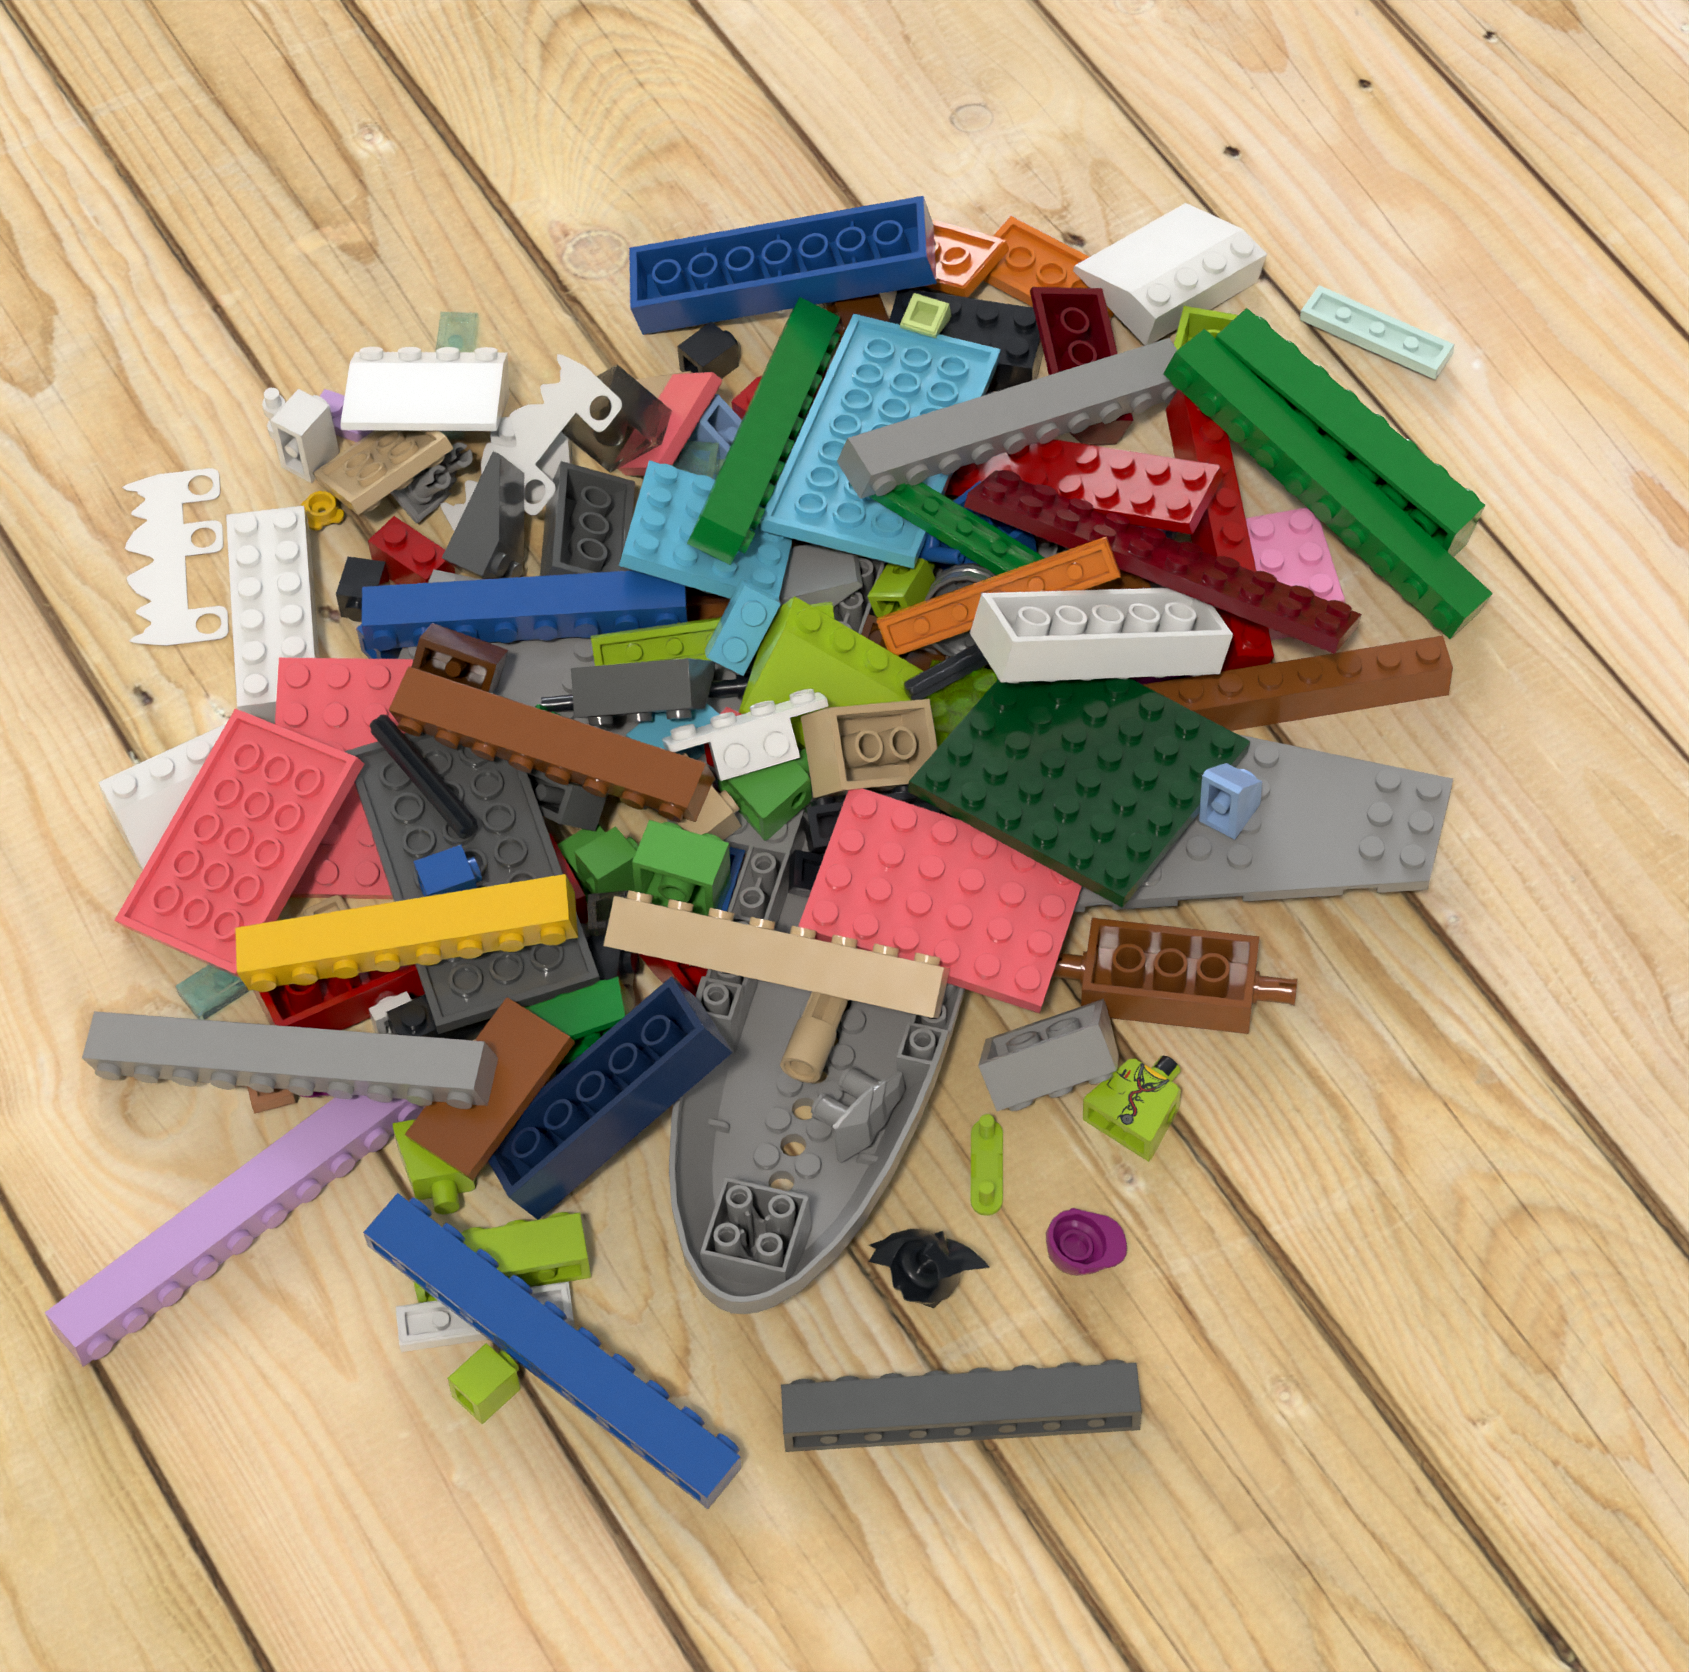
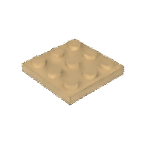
[313,430,454,515]

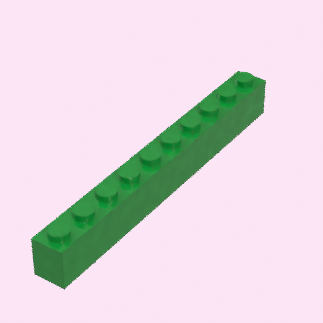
[687,297,841,565]
[1163,328,1493,639]

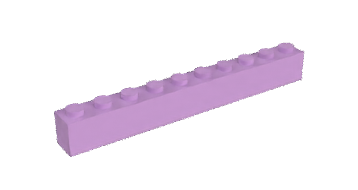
[45,1095,425,1367]

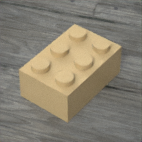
[801,699,937,798]

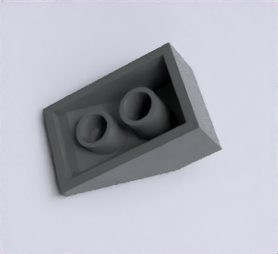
[442,451,525,579]

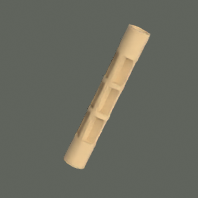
[780,992,848,1083]

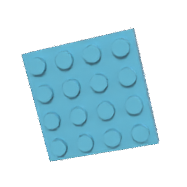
[619,460,793,599]

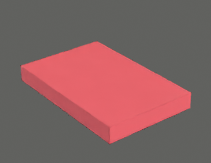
[616,372,722,476]

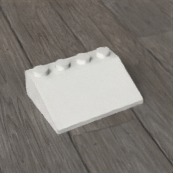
[1073,203,1267,345]
[341,347,509,431]
[98,723,227,871]

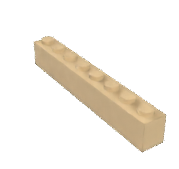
[603,890,950,1019]

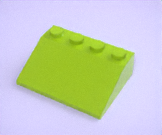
[739,596,923,750]

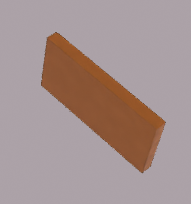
[405,997,575,1181]

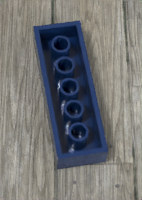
[488,976,733,1220]

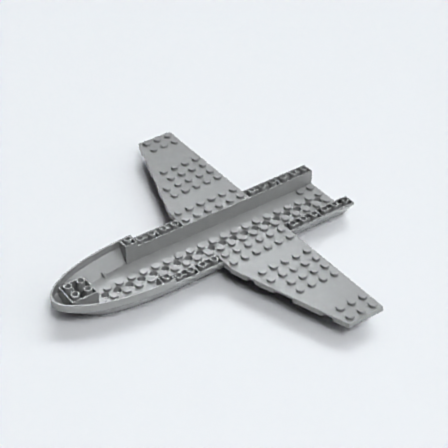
[398,535,1453,1314]

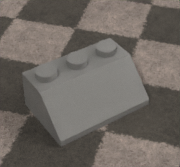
[978,999,1119,1111]

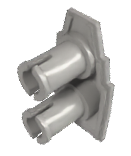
[391,443,473,523]
[811,1066,905,1163]

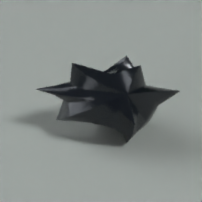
[869,1229,990,1309]

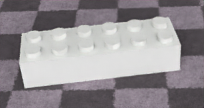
[226,506,319,724]
[970,588,1233,683]

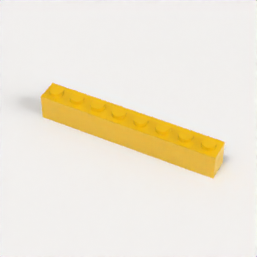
[235,874,578,992]

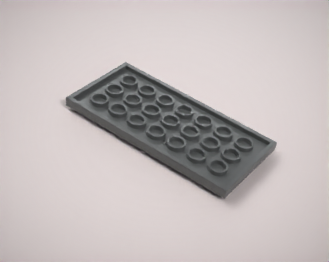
[345,733,600,1034]

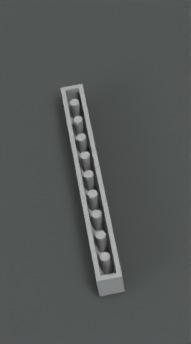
[837,338,1178,499]
[82,1011,498,1109]

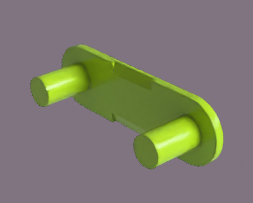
[971,1114,1003,1216]

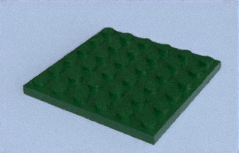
[908,678,1250,908]

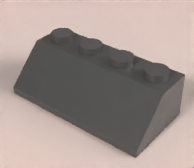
[540,461,635,576]

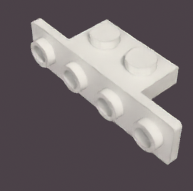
[662,689,829,781]

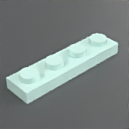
[1300,285,1454,380]

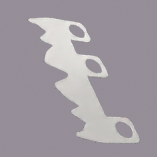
[440,354,622,531]
[122,468,229,646]

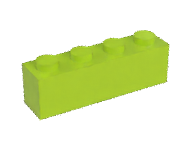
[414,1212,591,1303]

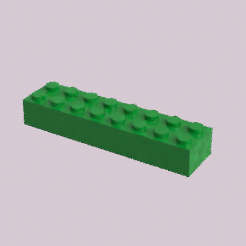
[1215,308,1486,557]

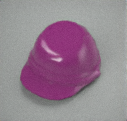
[1046,1208,1127,1276]

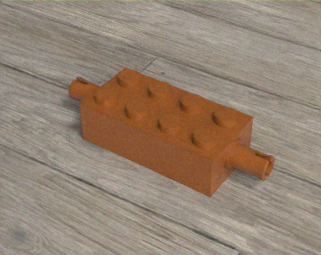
[1052,918,1297,1034]

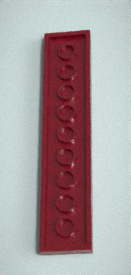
[964,470,1362,654]

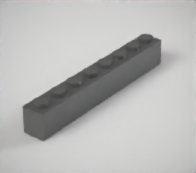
[781,1360,1141,1452]

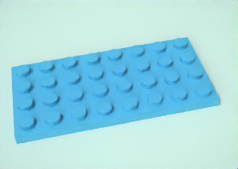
[760,314,1001,569]

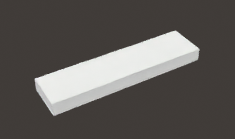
[396,1282,575,1352]

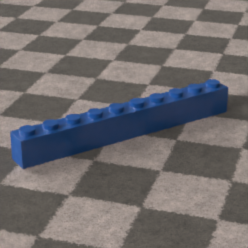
[363,1193,742,1509]

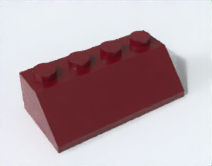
[1030,287,1134,444]

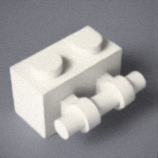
[262,388,339,484]

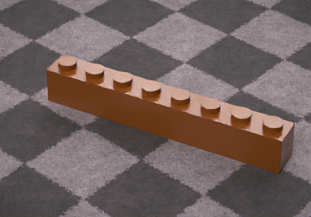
[1142,635,1453,731]
[389,666,715,822]

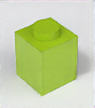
[447,1343,521,1424]

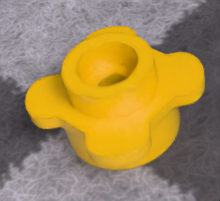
[300,491,344,531]

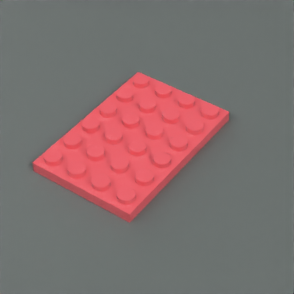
[275,657,413,899]
[115,708,364,979]
[798,788,1082,1013]

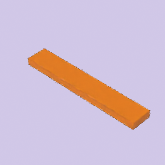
[877,536,1121,656]

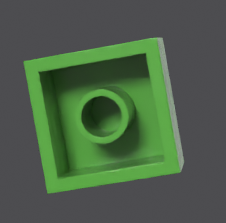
[632,820,731,916]

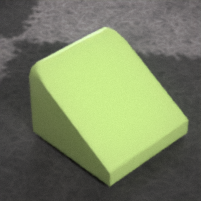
[900,293,951,338]

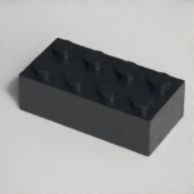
[889,289,1044,392]

